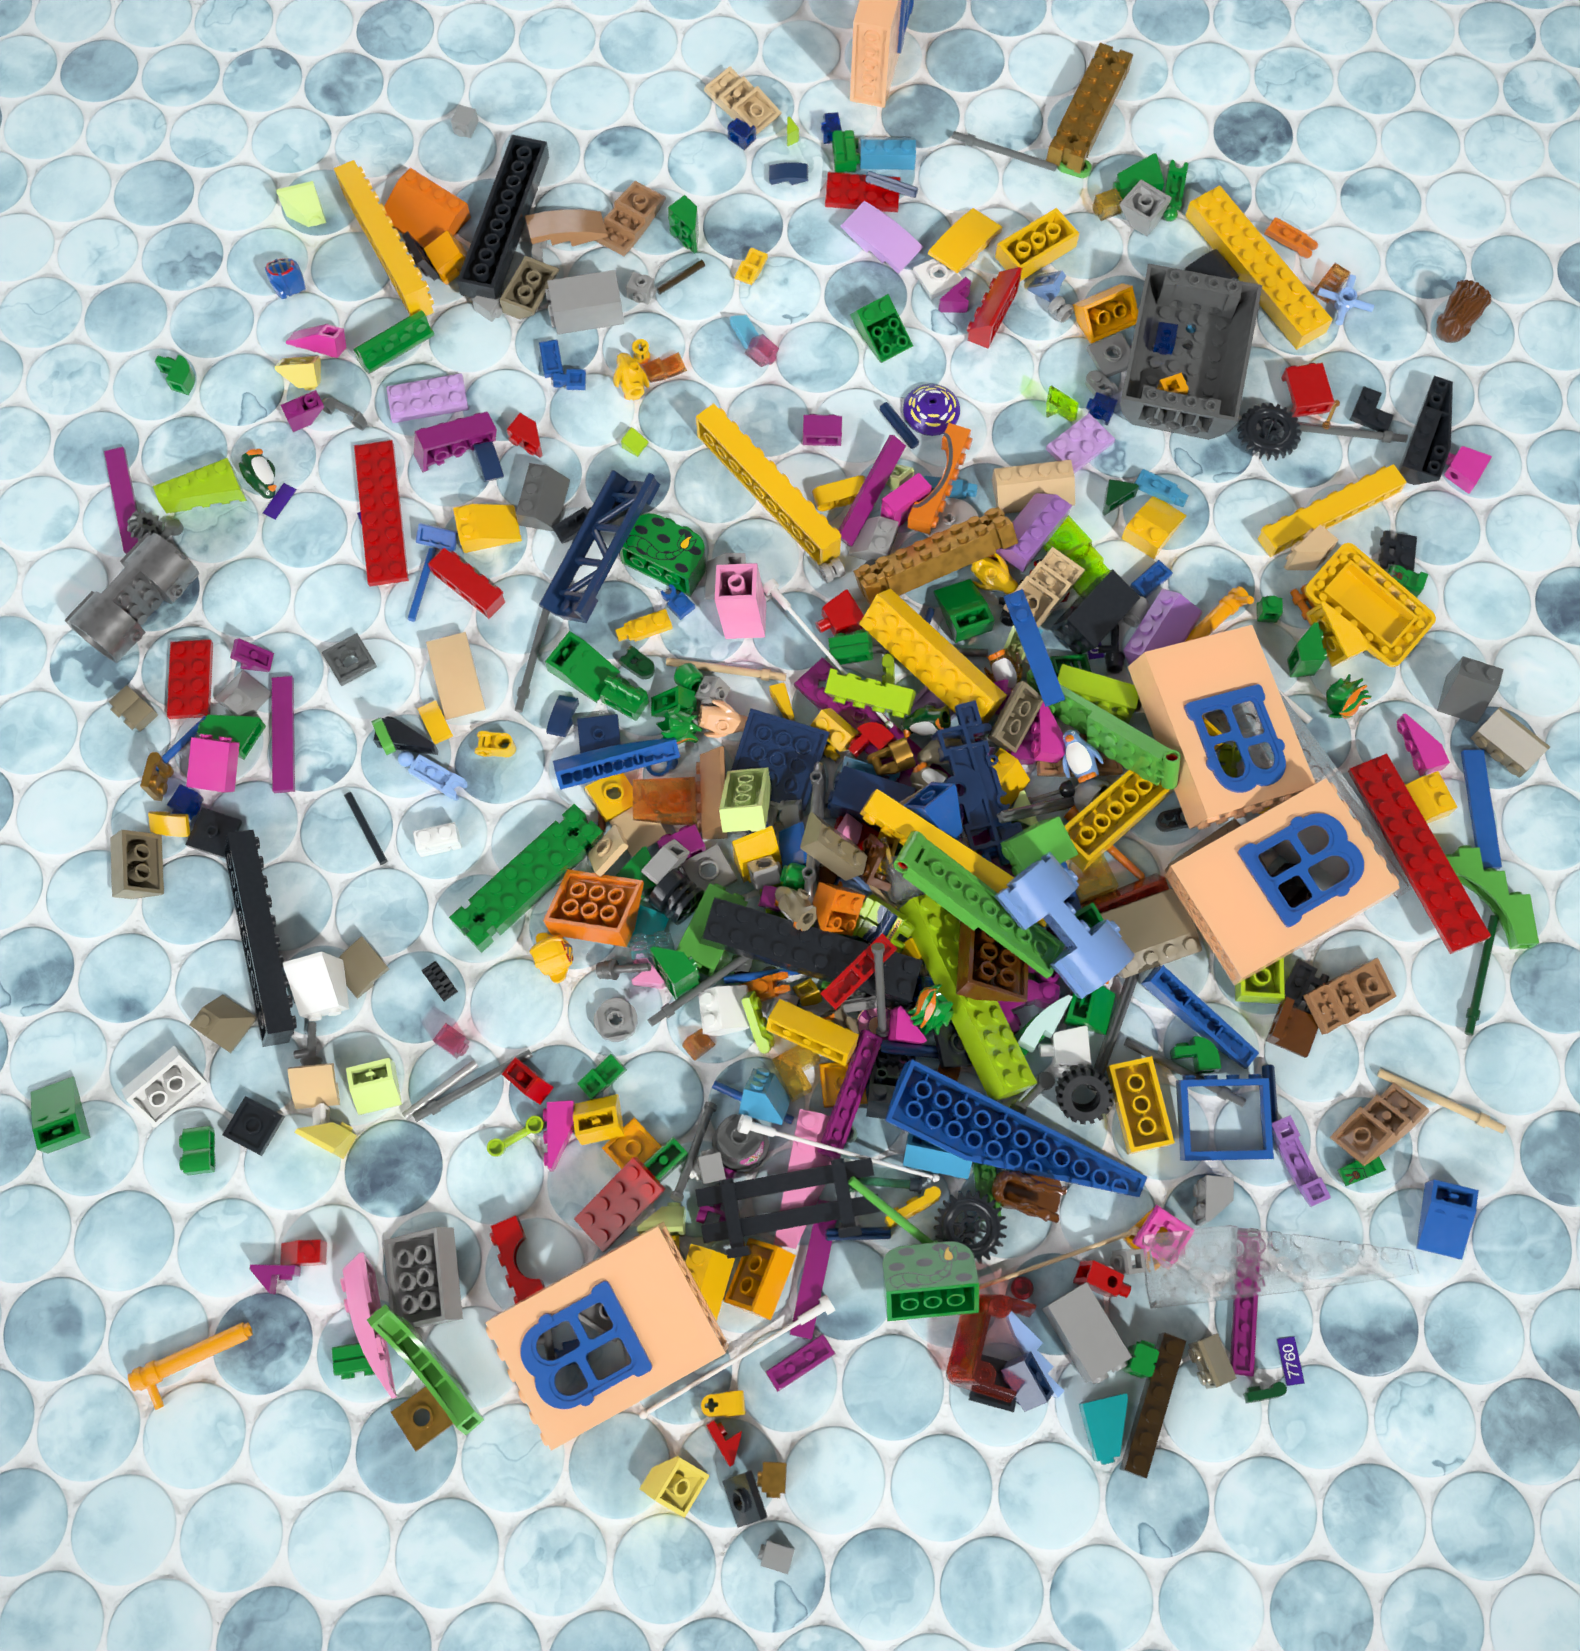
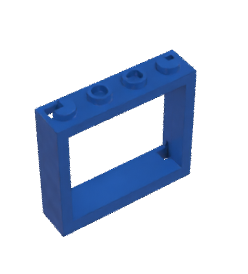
[1176,1074,1274,1161]

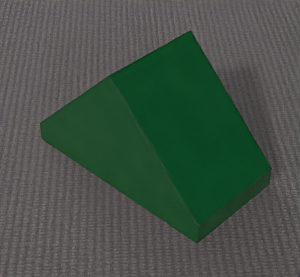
[1102,479,1139,515]

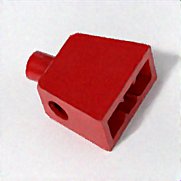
[815,589,864,635]
[1073,1260,1131,1298]

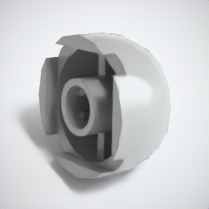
[1074,778,1111,812]

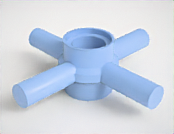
[1317,275,1374,325]

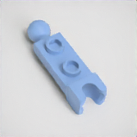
[398,751,468,801]

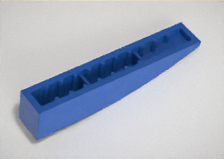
[1003,589,1065,707]
[553,738,680,790]
[1141,965,1259,1069]

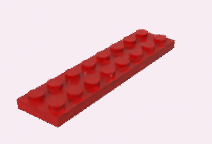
[354,440,409,587]

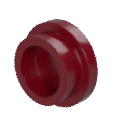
[1011,1276,1034,1300]

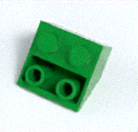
[668,195,699,254]
[1287,622,1327,678]
[1063,986,1116,1035]

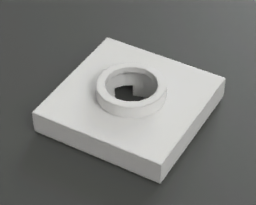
[913,259,963,299]

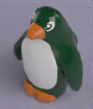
[239,448,277,499]
[901,705,951,738]

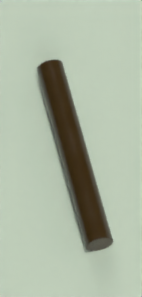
[657,260,705,295]

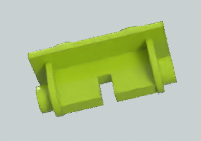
[1219,742,1241,778]

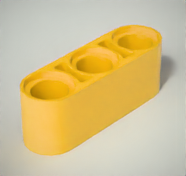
[812,475,866,511]

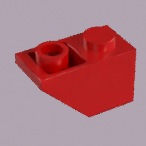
[506,413,543,458]

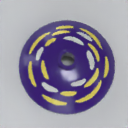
[903,384,960,436]

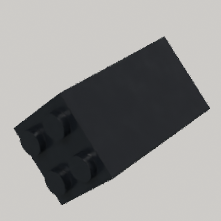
[1052,569,1140,655]

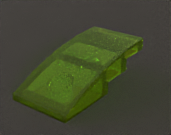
[1043,515,1110,596]

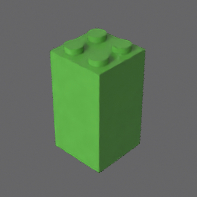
[676,883,748,977]

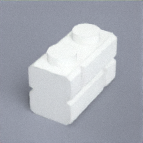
[413,822,462,857]

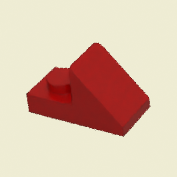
[706,1420,743,1467]

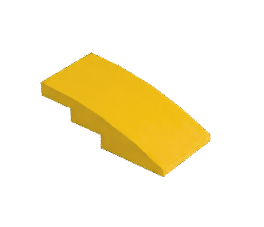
[928,208,1003,273]

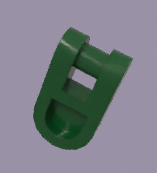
[618,646,655,679]
[1243,1382,1287,1404]

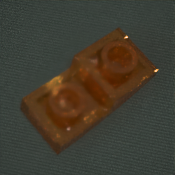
[643,352,687,383]

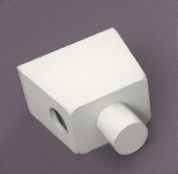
[1039,1026,1091,1069]

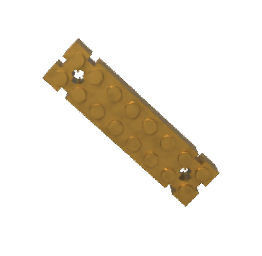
[1046,42,1133,174]
[853,507,1018,605]

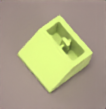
[346,1058,402,1115]

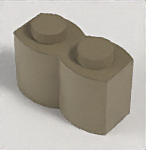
[108,685,158,732]

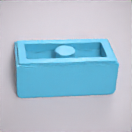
[730,315,764,353]

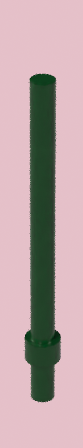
[1464,915,1499,1036]

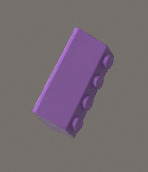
[996,493,1072,572]
[1123,588,1202,665]

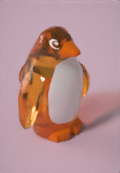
[984,648,1023,691]

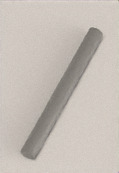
[402,1060,479,1120]

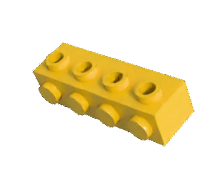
[766,999,859,1066]

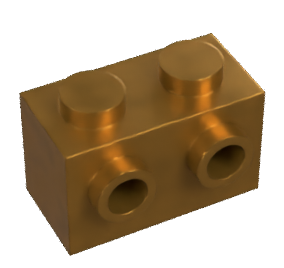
[757,1461,787,1498]

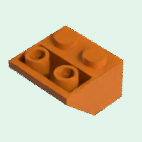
[813,882,865,936]

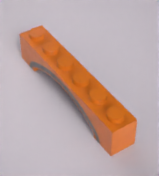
[908,423,973,535]

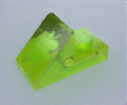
[1046,385,1079,422]

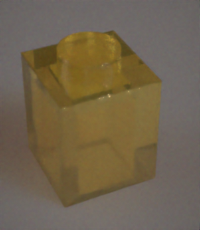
[1092,188,1122,221]

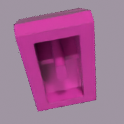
[888,1006,927,1044]

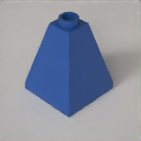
[903,782,963,841]

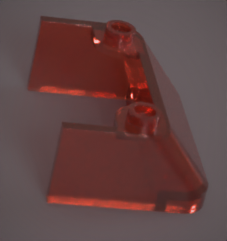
[946,1294,1037,1403]

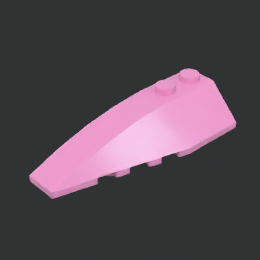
[774,1109,833,1249]
[341,1252,397,1399]

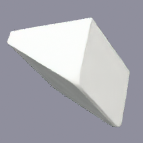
[313,1103,330,1126]

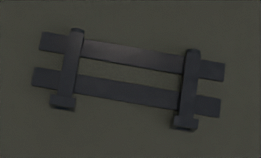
[695,1158,881,1259]

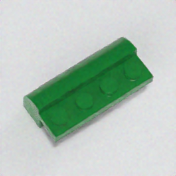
[353,310,434,374]

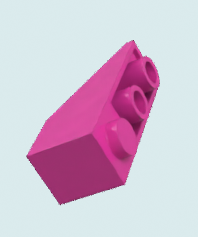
[286,324,346,358]
[1031,702,1065,763]
[1397,713,1450,776]
[543,1101,575,1172]

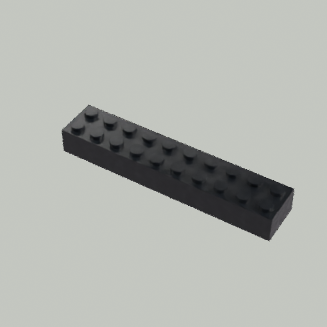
[457,135,549,300]
[223,829,297,1047]
[700,897,922,1006]

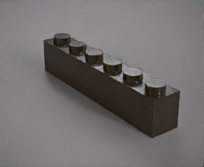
[1120,1333,1186,1479]

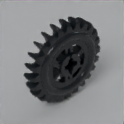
[1237,403,1302,461]
[933,1189,1007,1264]

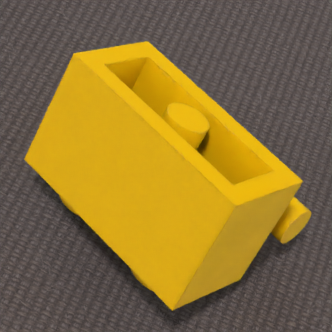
[810,708,860,762]

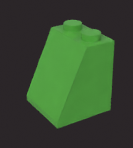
[1000,816,1078,877]

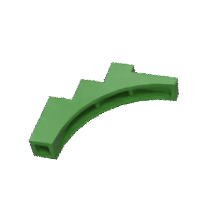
[1445,845,1539,950]
[367,1304,484,1435]

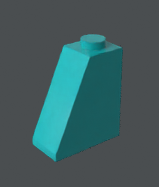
[1079,1393,1128,1465]

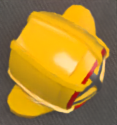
[529,932,574,983]

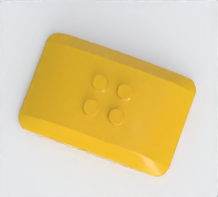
[1304,543,1436,667]

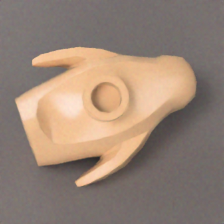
[698,699,748,738]

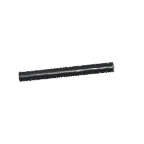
[344,792,388,865]

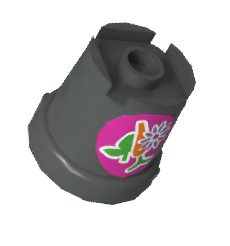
[712,1114,769,1173]

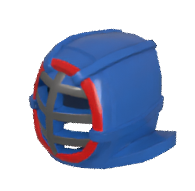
[265,258,306,299]

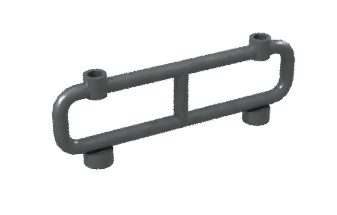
[802,762,829,905]

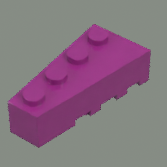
[413,411,497,473]

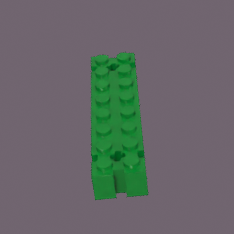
[449,804,604,953]

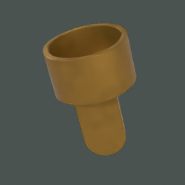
[866,737,916,776]

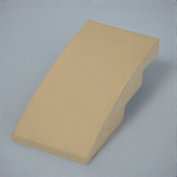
[704,66,782,136]
[1003,547,1085,628]
[426,632,486,720]

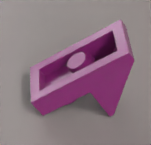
[938,277,971,313]
[230,638,274,672]
[998,1001,1026,1035]
[249,1265,301,1295]

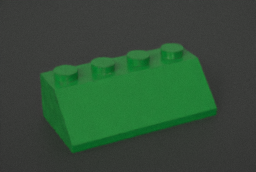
[650,946,701,1000]

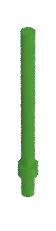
[848,1176,937,1244]

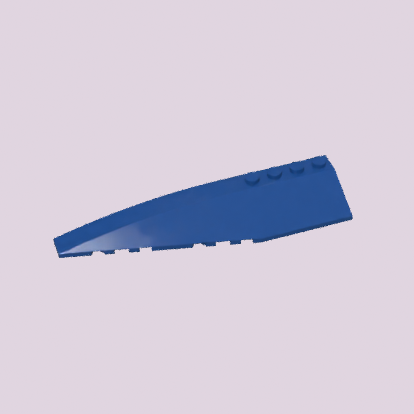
[885,1060,1147,1197]

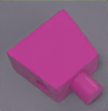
[1444,446,1492,494]

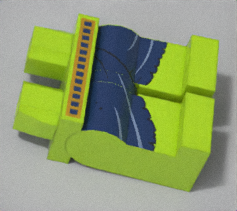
[853,894,915,954]

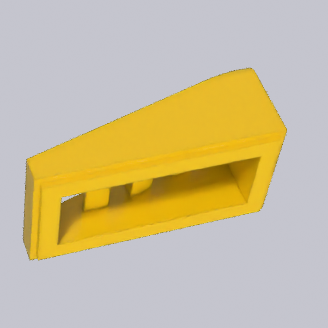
[769,682,795,721]

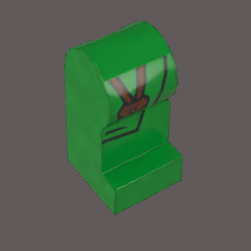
[1388,565,1428,598]
[1337,1156,1386,1187]

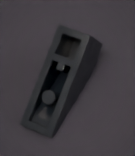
[373,716,439,755]

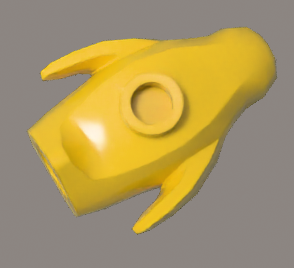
[613,353,649,400]
[971,553,1018,594]

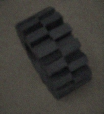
[421,960,458,1001]

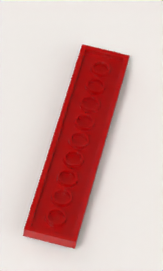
[1348,753,1491,954]

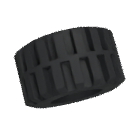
[1055,1064,1114,1125]

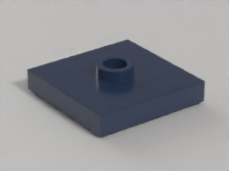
[577,714,621,753]

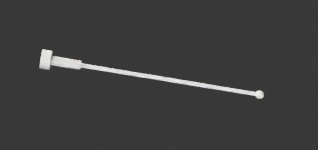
[763,579,893,729]
[737,1114,940,1182]
[639,1294,836,1419]

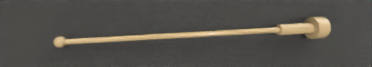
[979,1227,1140,1290]

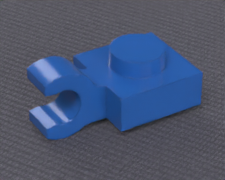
[553,369,586,390]

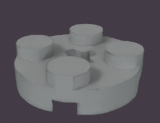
[594,998,638,1042]

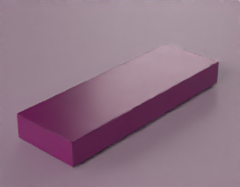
[766,1334,836,1392]

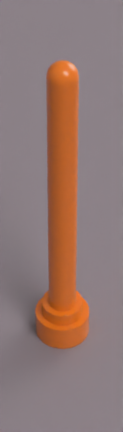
[1064,805,1145,880]

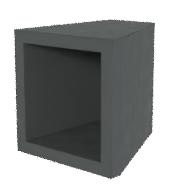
[1437,656,1504,724]

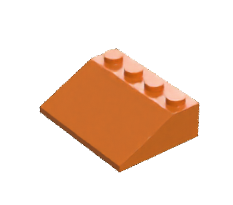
[384,168,471,248]
[543,869,644,947]

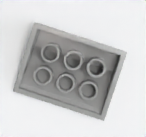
[384,1227,463,1328]

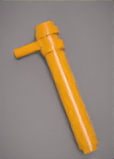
[1185,586,1254,642]
[127,1322,253,1410]

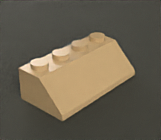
[991,460,1075,514]

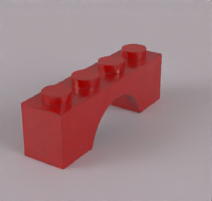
[489,1215,545,1304]

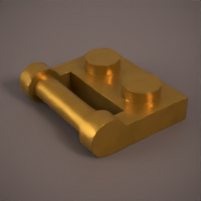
[140,752,174,801]

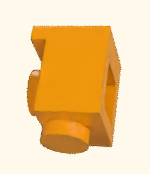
[1157,373,1189,395]

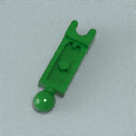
[1163,160,1189,222]

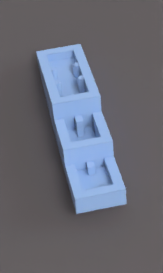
[1004,1309,1064,1398]

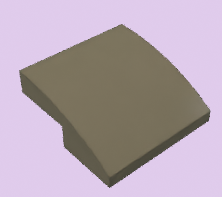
[339,936,389,999]

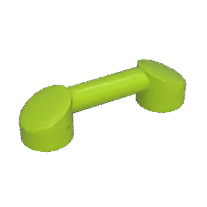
[487,1116,544,1157]

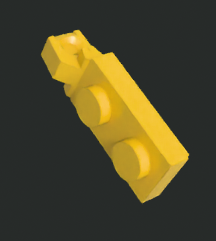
[615,609,673,642]

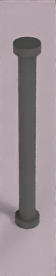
[871,943,889,1037]
[670,1102,717,1202]

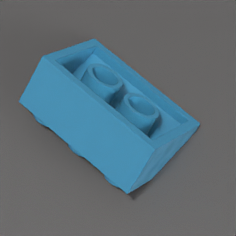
[860,137,916,170]
[738,1068,791,1125]
[903,1132,972,1179]

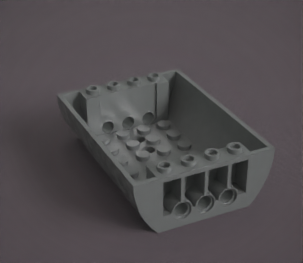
[1120,263,1262,440]

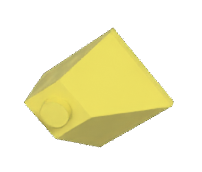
[275,356,321,390]
[294,1122,357,1159]
[639,1456,710,1518]

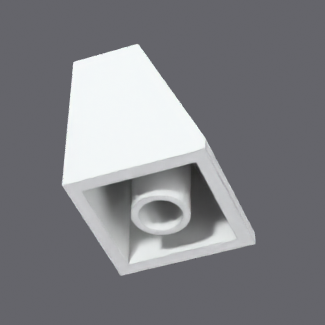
[283,952,349,1021]

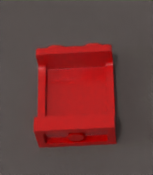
[1281,363,1334,417]

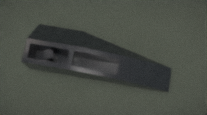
[1398,376,1453,485]

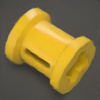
[632,339,650,364]

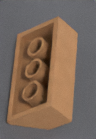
[696,746,728,840]

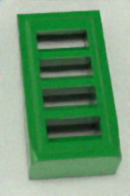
[1049,654,1091,677]

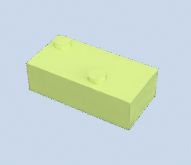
[719,767,772,832]

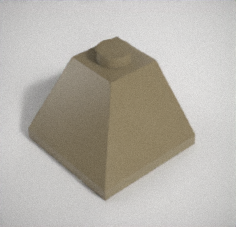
[189,994,257,1053]

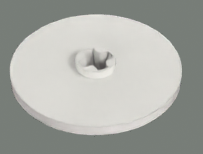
[924,498,978,537]

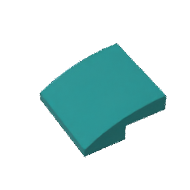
[627,905,669,956]

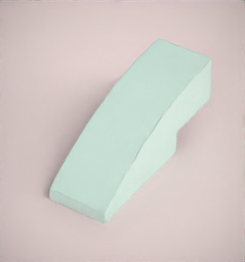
[1018,995,1072,1053]

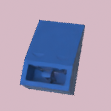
[1416,1179,1479,1260]

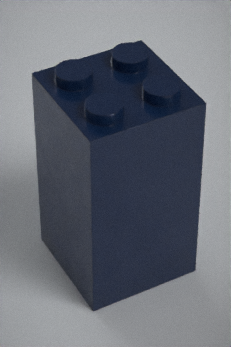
[827,766,916,832]

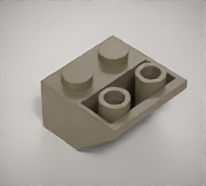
[1188,1333,1237,1389]

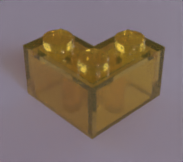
[1076,854,1119,906]
[772,1045,821,1102]

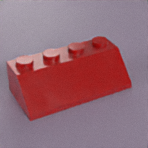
[966,267,1023,349]

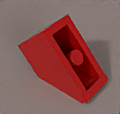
[502,1057,554,1105]
[280,1239,327,1266]

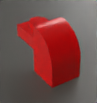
[848,722,896,758]

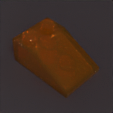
[633,777,698,825]

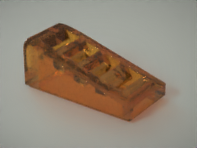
[1312,263,1351,303]

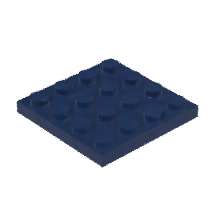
[731,708,830,811]

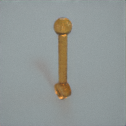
[1322,400,1340,429]

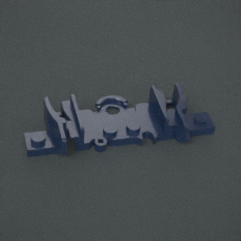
[932,700,1023,867]

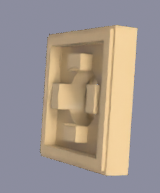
[587,824,629,877]

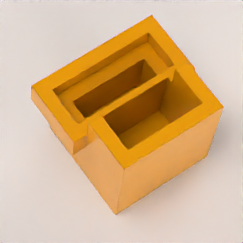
[424,231,467,285]

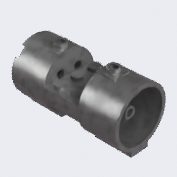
[64,533,199,663]

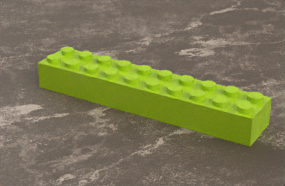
[899,895,1037,1101]

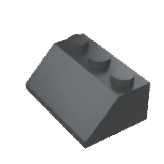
[516,463,570,532]

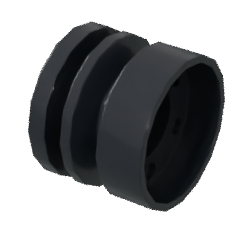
[648,868,705,925]

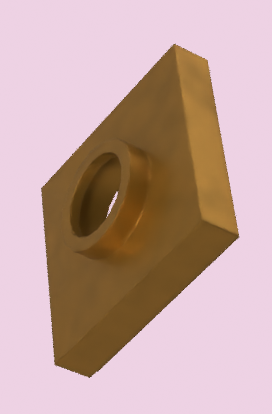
[391,1386,453,1452]

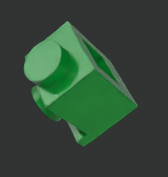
[1256,595,1283,623]

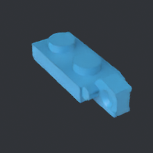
[1135,469,1189,507]
[924,476,977,499]

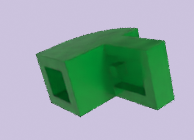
[155,354,195,395]
[1170,1036,1222,1074]

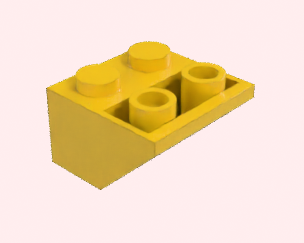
[573,1094,625,1145]

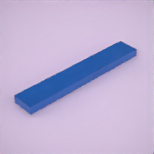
[1461,750,1502,869]

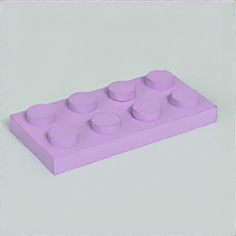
[386,373,469,423]

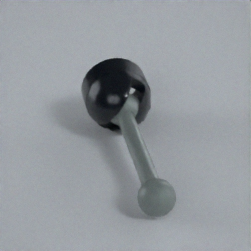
[1028,780,1075,804]

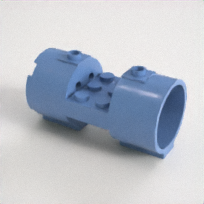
[994,852,1135,999]

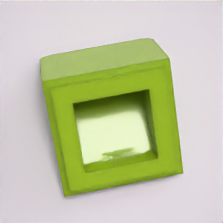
[787,116,799,146]
[621,427,649,457]

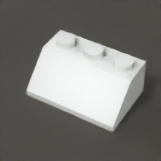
[121,1046,208,1128]

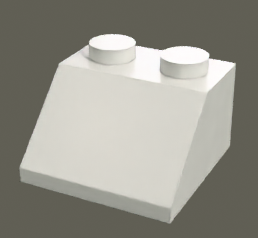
[698,985,750,1037]

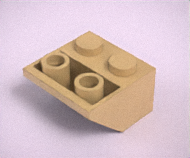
[1284,524,1338,571]

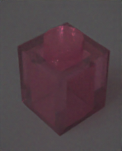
[745,334,779,367]
[432,1023,470,1059]

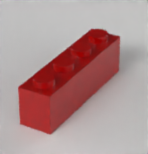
[428,548,505,619]

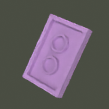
[1046,413,1115,474]

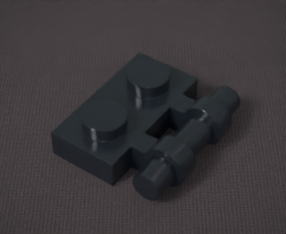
[1378,531,1417,572]
[1284,959,1330,1014]

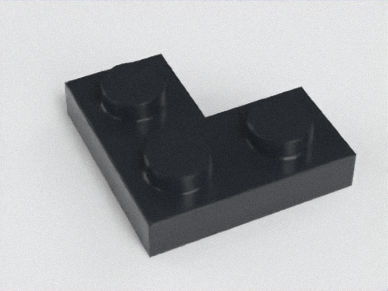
[1350,386,1394,432]

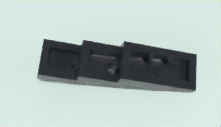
[552,501,629,544]

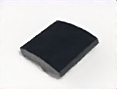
[1185,249,1239,280]

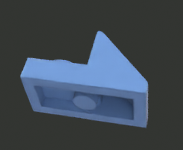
[1027,271,1066,302]

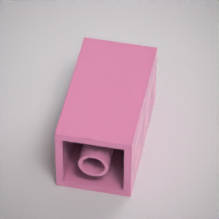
[715,563,766,639]

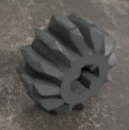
[127,509,163,541]

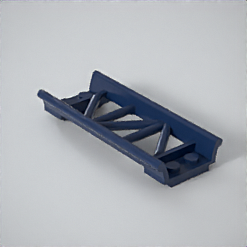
[539,470,661,623]

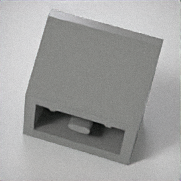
[705,553,746,600]
[1193,1175,1234,1226]

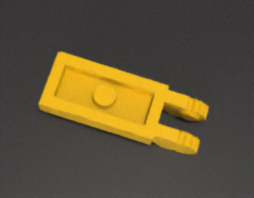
[885,1186,941,1229]

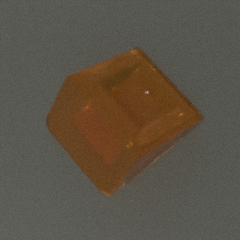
[682,1028,715,1061]

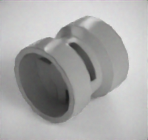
[1047,296,1074,323]
[819,557,845,583]

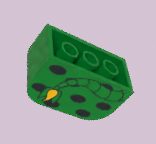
[620,513,706,597]
[883,1241,979,1321]

